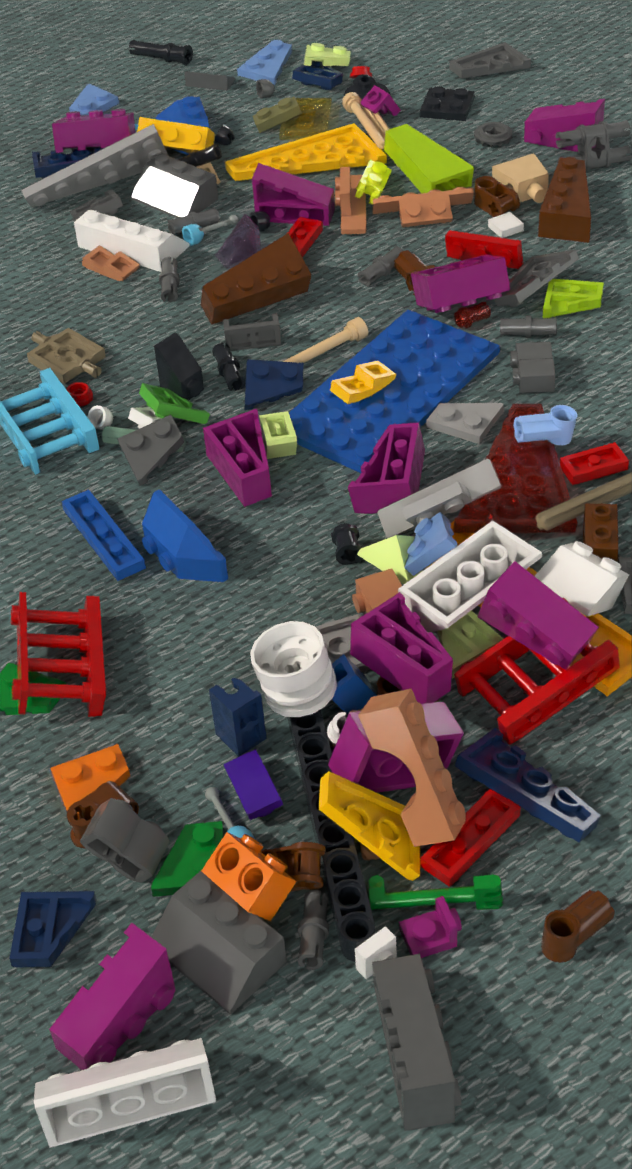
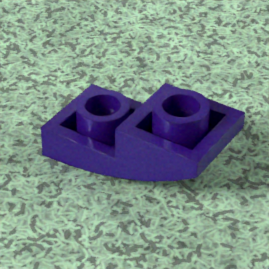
[223,749,283,821]

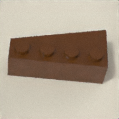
[538,157,591,243]
[201,233,312,324]

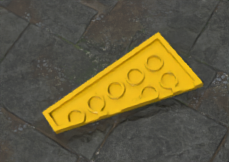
[225,123,387,181]

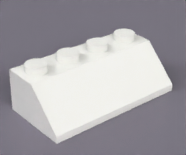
[74,210,190,272]
[398,520,542,633]
[34,1038,216,1148]

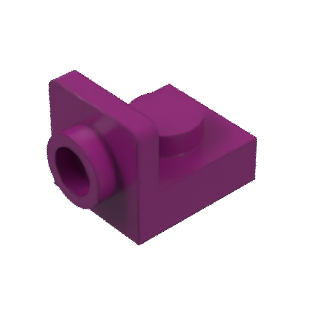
[360,85,401,116]
[399,896,462,958]

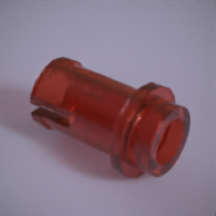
[454,302,491,329]

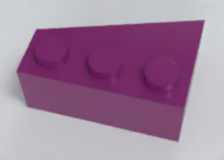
[524,99,605,152]
[52,109,136,153]
[252,163,335,226]
[203,408,272,507]
[348,422,425,514]
[477,561,599,670]
[350,592,453,704]
[49,922,176,1070]

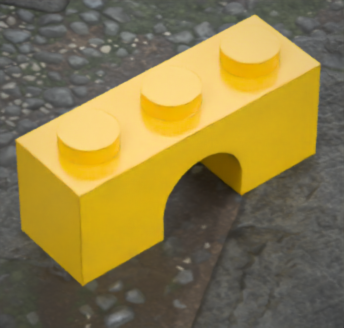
[137,117,215,154]

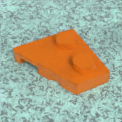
[50,744,130,820]

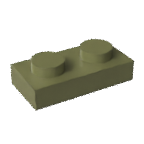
[253,96,302,133]

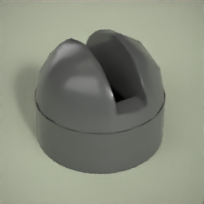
[256,79,275,98]

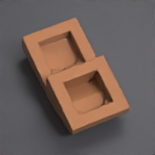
[82,245,140,281]

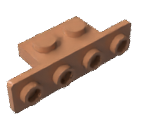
[335,167,367,234]
[372,187,474,227]

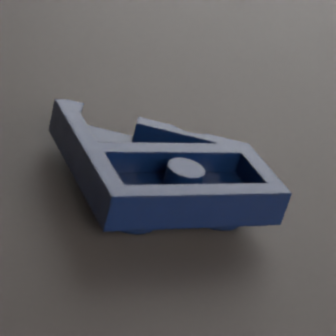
[293,61,343,90]
[244,359,304,410]
[9,891,97,967]

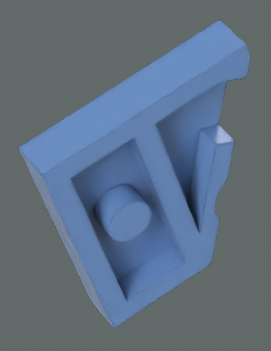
[69,84,119,115]
[404,512,457,576]

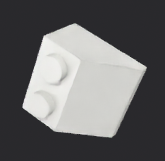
[535,541,629,617]

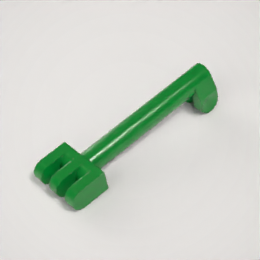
[369,875,503,910]

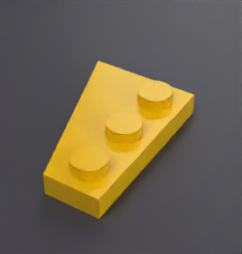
[319,771,420,881]

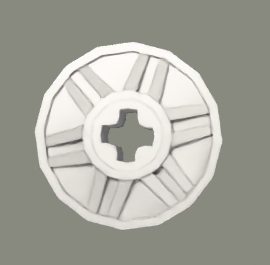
[250,621,337,717]

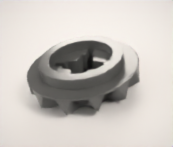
[474,122,512,148]

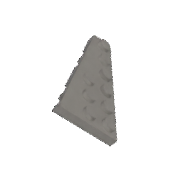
[21,124,168,207]

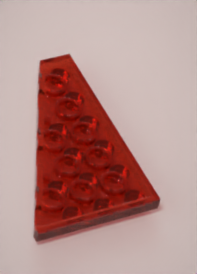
[453,404,578,533]

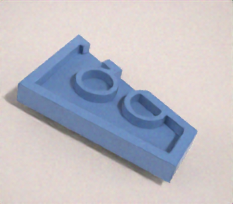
[237,40,292,85]

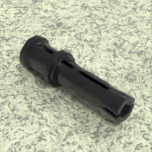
[129,40,193,66]

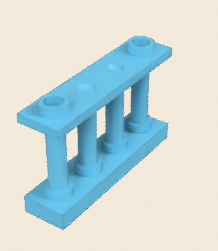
[0,368,100,475]

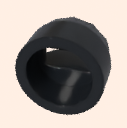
[214,124,235,146]
[249,211,270,232]

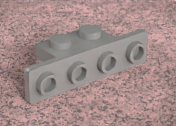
[377,459,501,538]

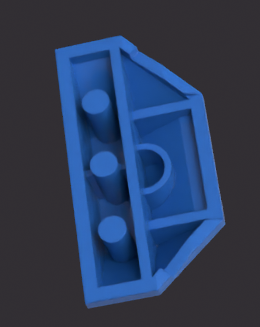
[156,96,210,156]
[142,489,228,582]

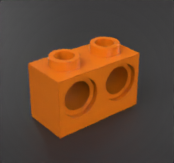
[201,832,297,921]

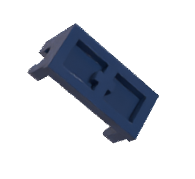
[209,678,267,757]

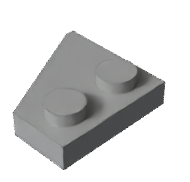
[426,403,504,444]

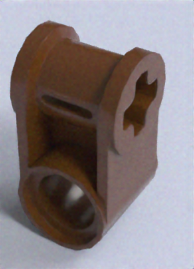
[474,176,520,217]
[67,781,139,849]
[261,842,325,891]

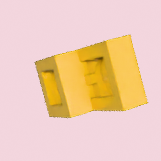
[330,361,396,404]

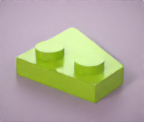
[543,279,604,318]

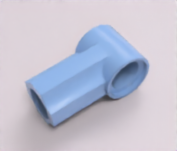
[513,405,578,445]

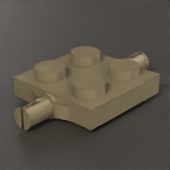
[27,328,106,384]

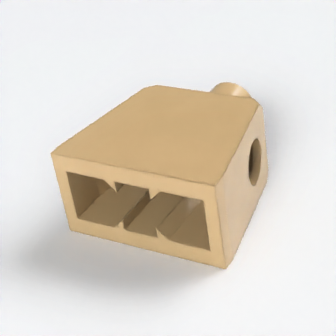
[492,153,549,203]

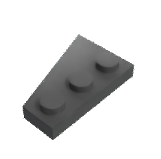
[449,42,531,78]
[494,249,579,307]

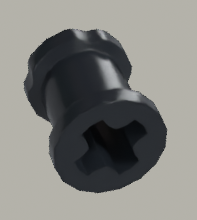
[331,523,363,565]

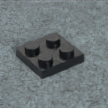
[420,86,475,121]

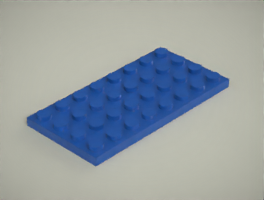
[289,310,500,473]

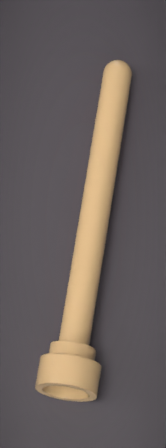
[342,92,385,149]
[282,317,368,363]

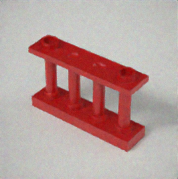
[11,592,106,717]
[454,597,620,745]

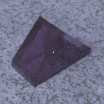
[215,214,261,269]

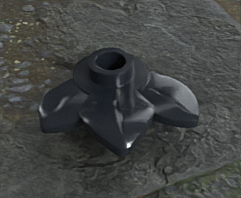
[344,74,390,99]

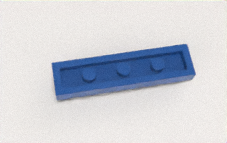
[62,490,146,581]

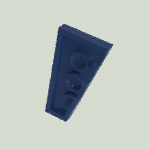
[32,147,104,179]
[455,728,601,843]

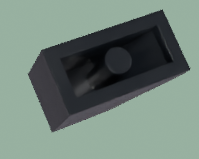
[154,333,204,400]

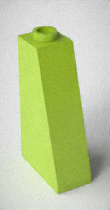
[384,124,474,193]

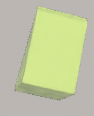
[259,411,297,459]
[357,535,423,584]

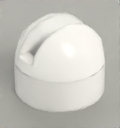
[87,405,113,430]

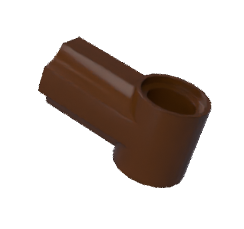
[394,250,435,296]
[541,890,615,963]

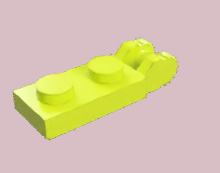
[355,159,392,205]

